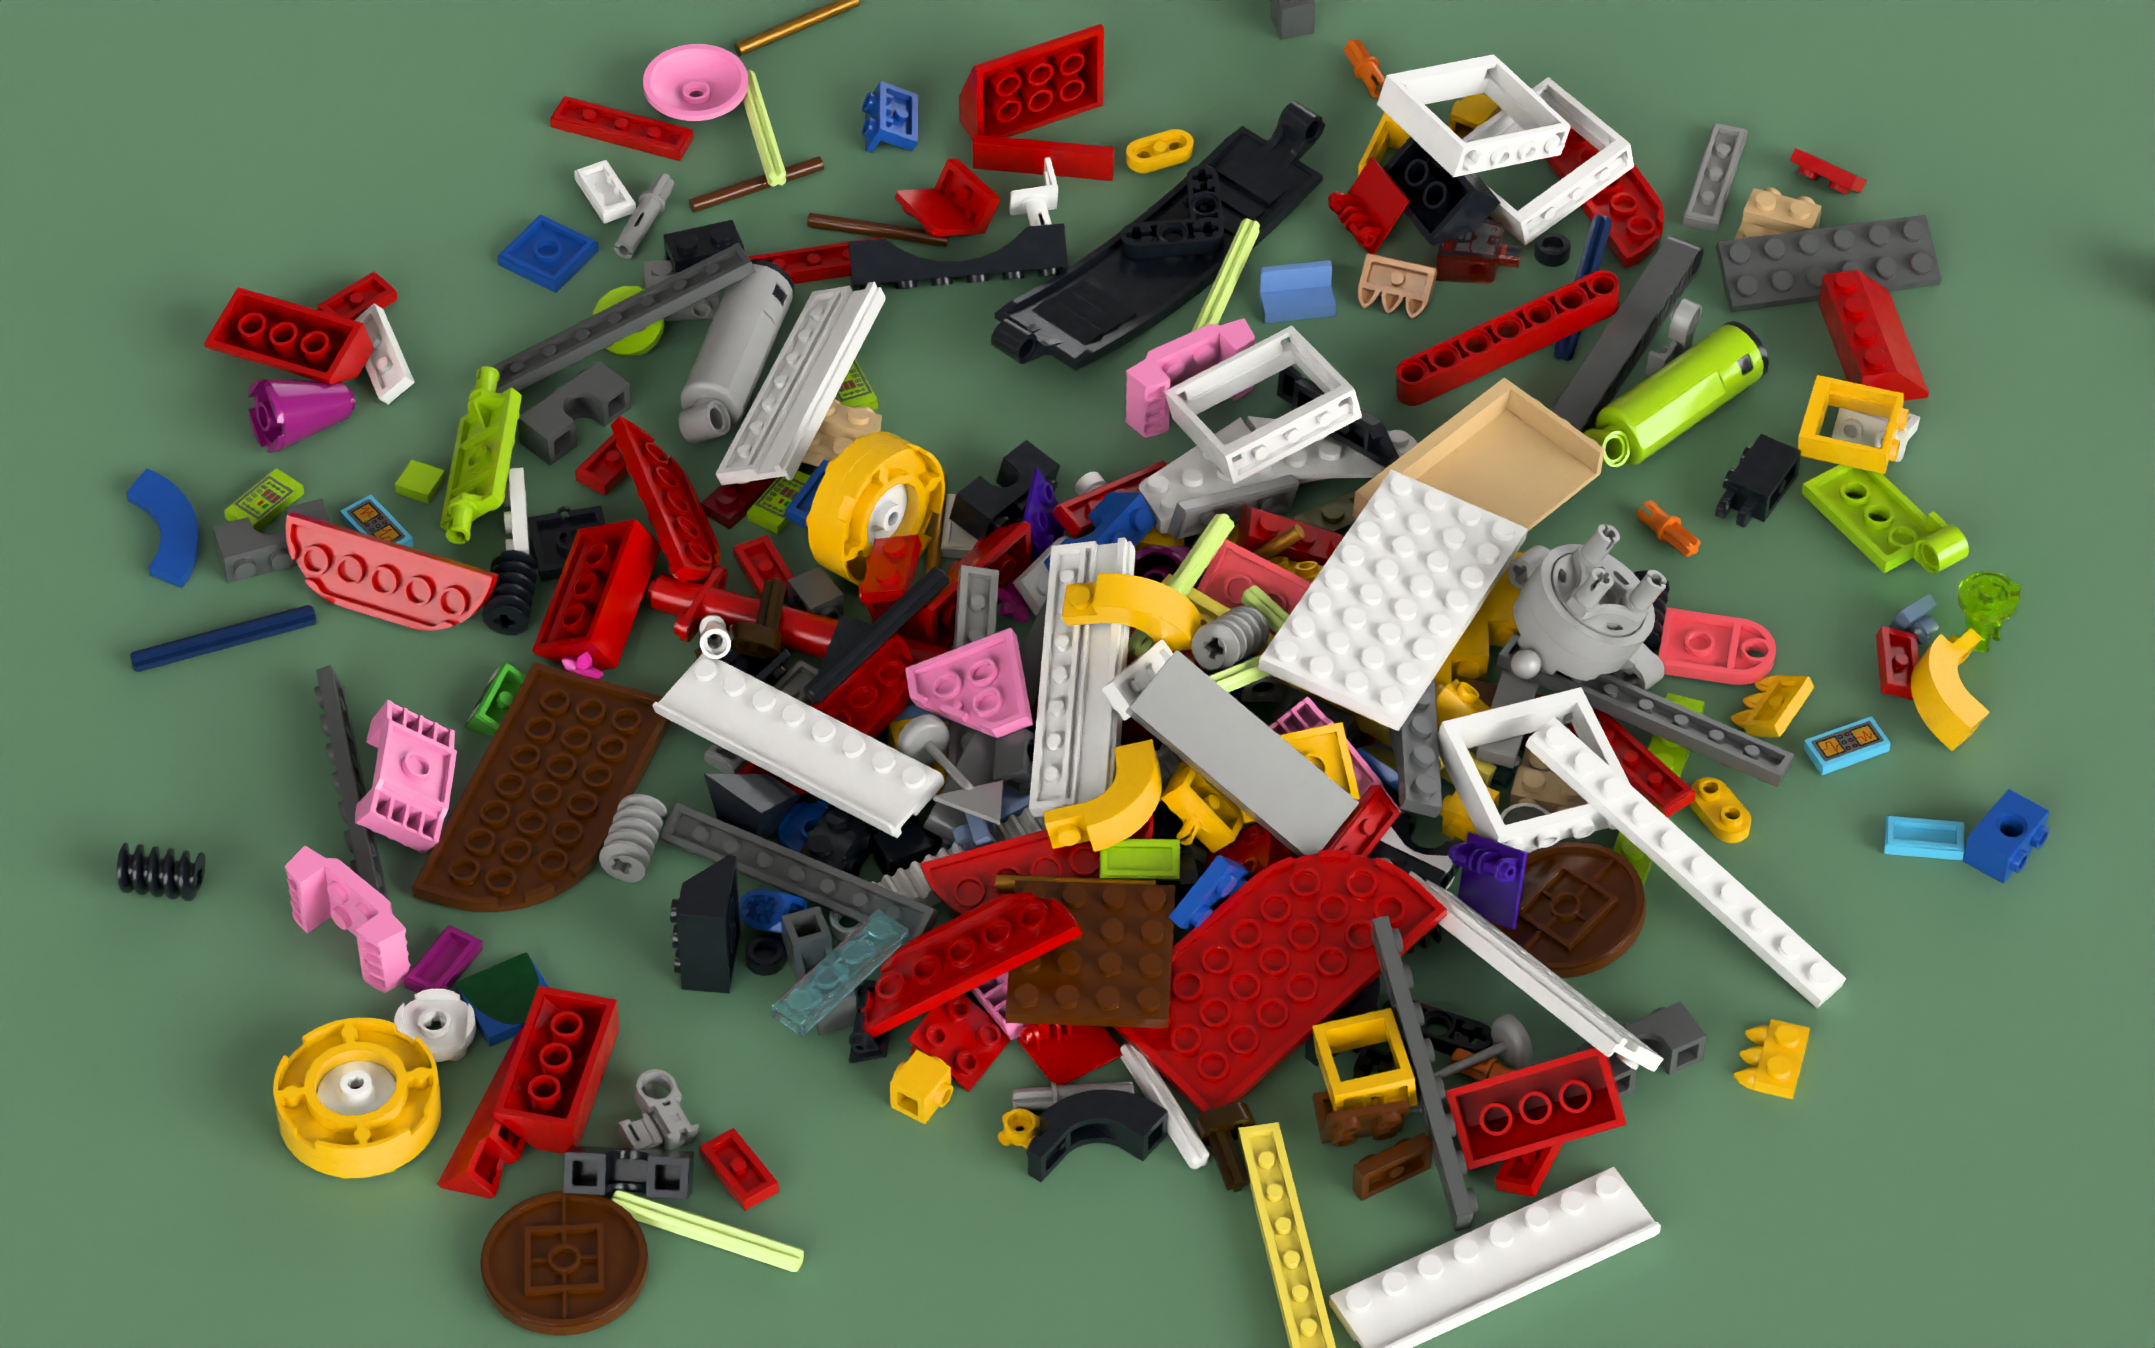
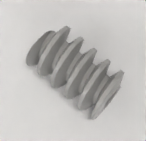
[1192,606,1269,671]
[599,794,667,883]

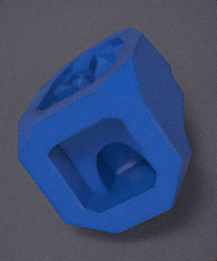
[739,888,809,935]

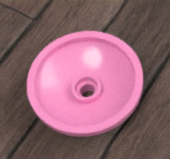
[643,44,748,122]

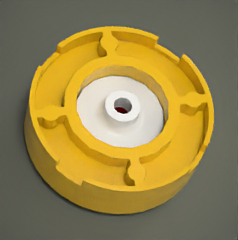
[806,431,945,586]
[273,1017,442,1179]

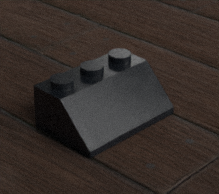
[1383,136,1501,246]
[670,855,741,994]

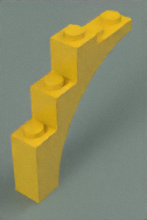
[1434,552,1524,688]

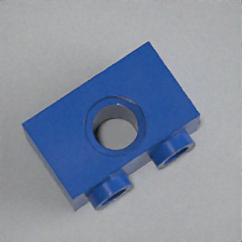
[1963,789,2049,883]

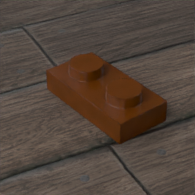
[1353,1132,1433,1201]

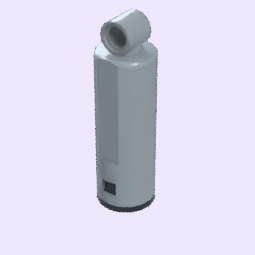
[679,259,795,444]

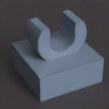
[1888,594,1939,645]
[952,812,1000,851]

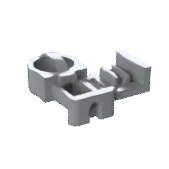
[1645,298,1702,376]
[617,1069,699,1150]

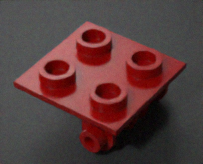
[1328,157,1409,255]
[907,994,1010,1092]
[1015,1024,1123,1085]

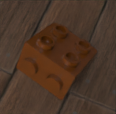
[1312,1091,1410,1147]

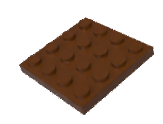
[1005,880,1176,1028]

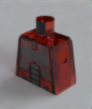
[1435,219,1522,284]

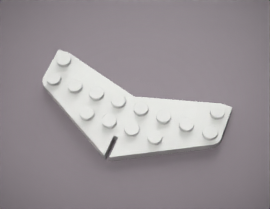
[1139,416,1418,534]

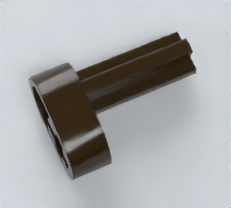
[729,578,786,659]
[1195,1102,1256,1192]

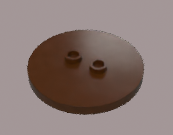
[1489,841,1647,978]
[480,1191,649,1336]

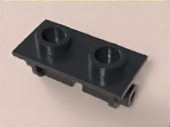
[849,980,891,1063]

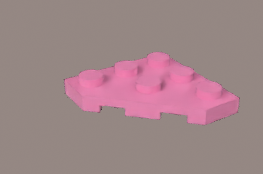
[905,627,1033,738]

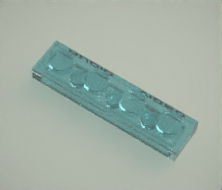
[771,909,909,1037]

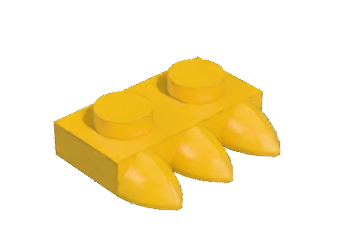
[1730,675,1814,738]
[1733,1019,1810,1099]

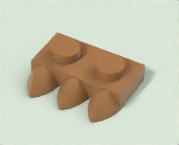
[1357,253,1438,319]

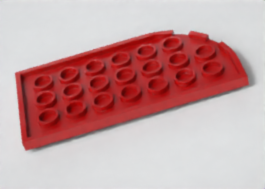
[1114,849,1447,1114]

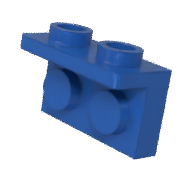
[862,81,918,153]

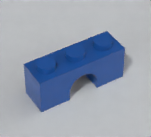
[1044,492,1157,571]

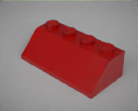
[1818,270,1929,401]
[204,287,374,385]
[1236,504,1345,566]
[532,519,661,671]
[898,521,1031,648]
[493,986,619,1154]
[1445,1048,1627,1170]

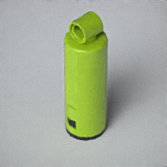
[1583,321,1769,467]

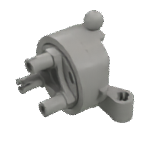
[1507,524,1667,691]

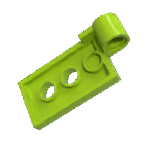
[1801,464,1969,574]

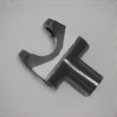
[1367,813,1465,890]

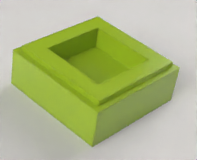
[395,460,446,504]

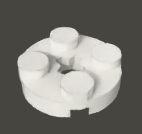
[394,989,476,1062]

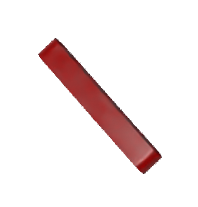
[1396,270,1619,406]

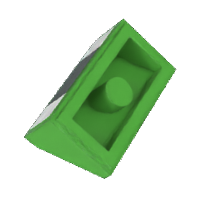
[464,661,527,737]

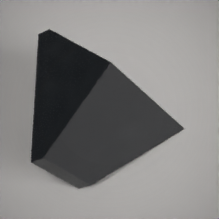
[704,773,800,840]

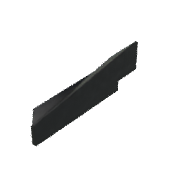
[1277,365,1404,468]

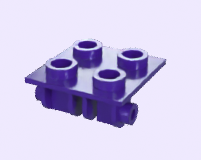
[1023,468,1065,564]
[1448,832,1528,929]

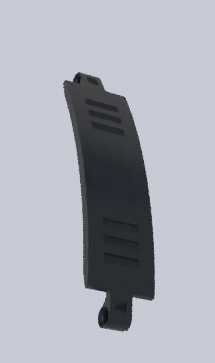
[991,101,1325,371]

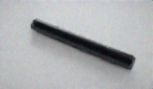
[803,567,949,704]

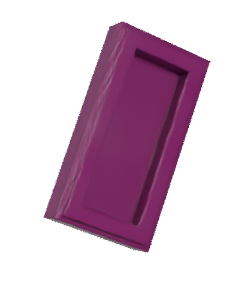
[404,925,483,993]

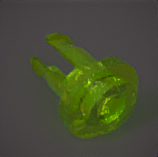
[1957,571,2021,652]

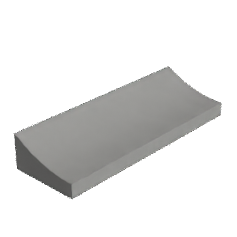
[1125,650,1359,857]

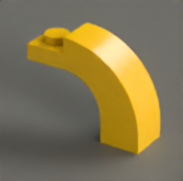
[1061,573,1201,651]
[1911,628,1990,752]
[1043,739,1162,852]

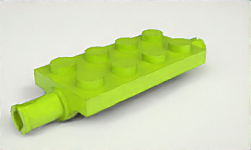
[440,366,522,544]

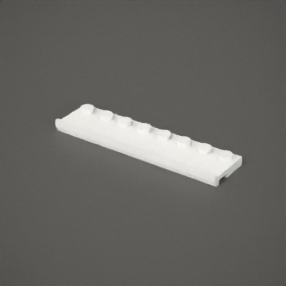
[716,282,886,485]
[1029,537,1135,817]
[653,653,945,838]
[1409,871,1663,1072]
[1329,1167,1661,1348]

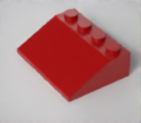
[959,24,1104,141]

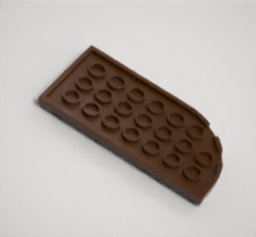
[412,662,672,912]

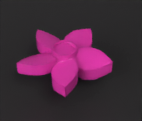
[998,579,1029,623]
[562,651,604,679]

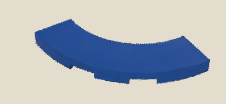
[126,468,199,588]

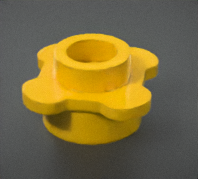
[998,1108,1040,1149]

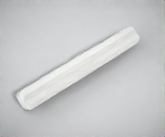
[1120,1043,1209,1169]

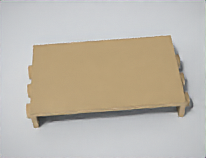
[1352,378,1605,532]

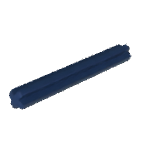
[1554,214,1612,361]
[130,605,317,672]

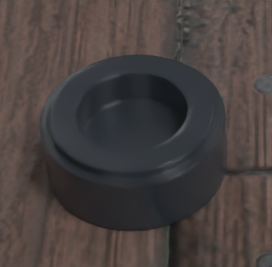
[1534,233,1571,267]
[745,936,786,976]

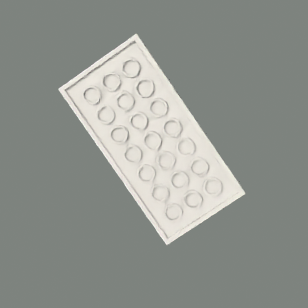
[1258,469,1528,731]

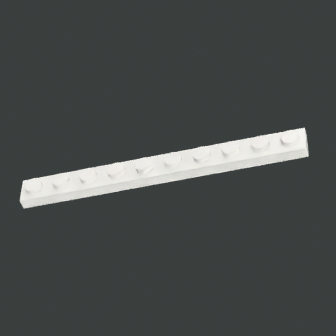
[1525,717,1847,1009]

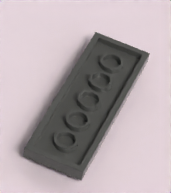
[1715,215,1942,312]

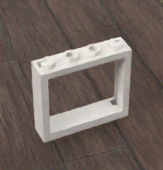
[1377,54,1571,177]
[1462,77,1634,246]
[1164,325,1362,484]
[1437,687,1631,850]

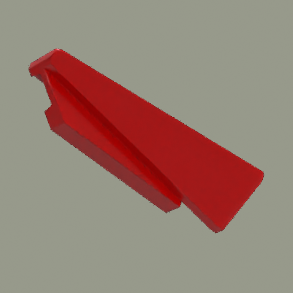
[437,1027,526,1199]

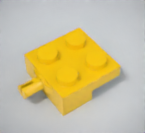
[1160,759,1243,853]

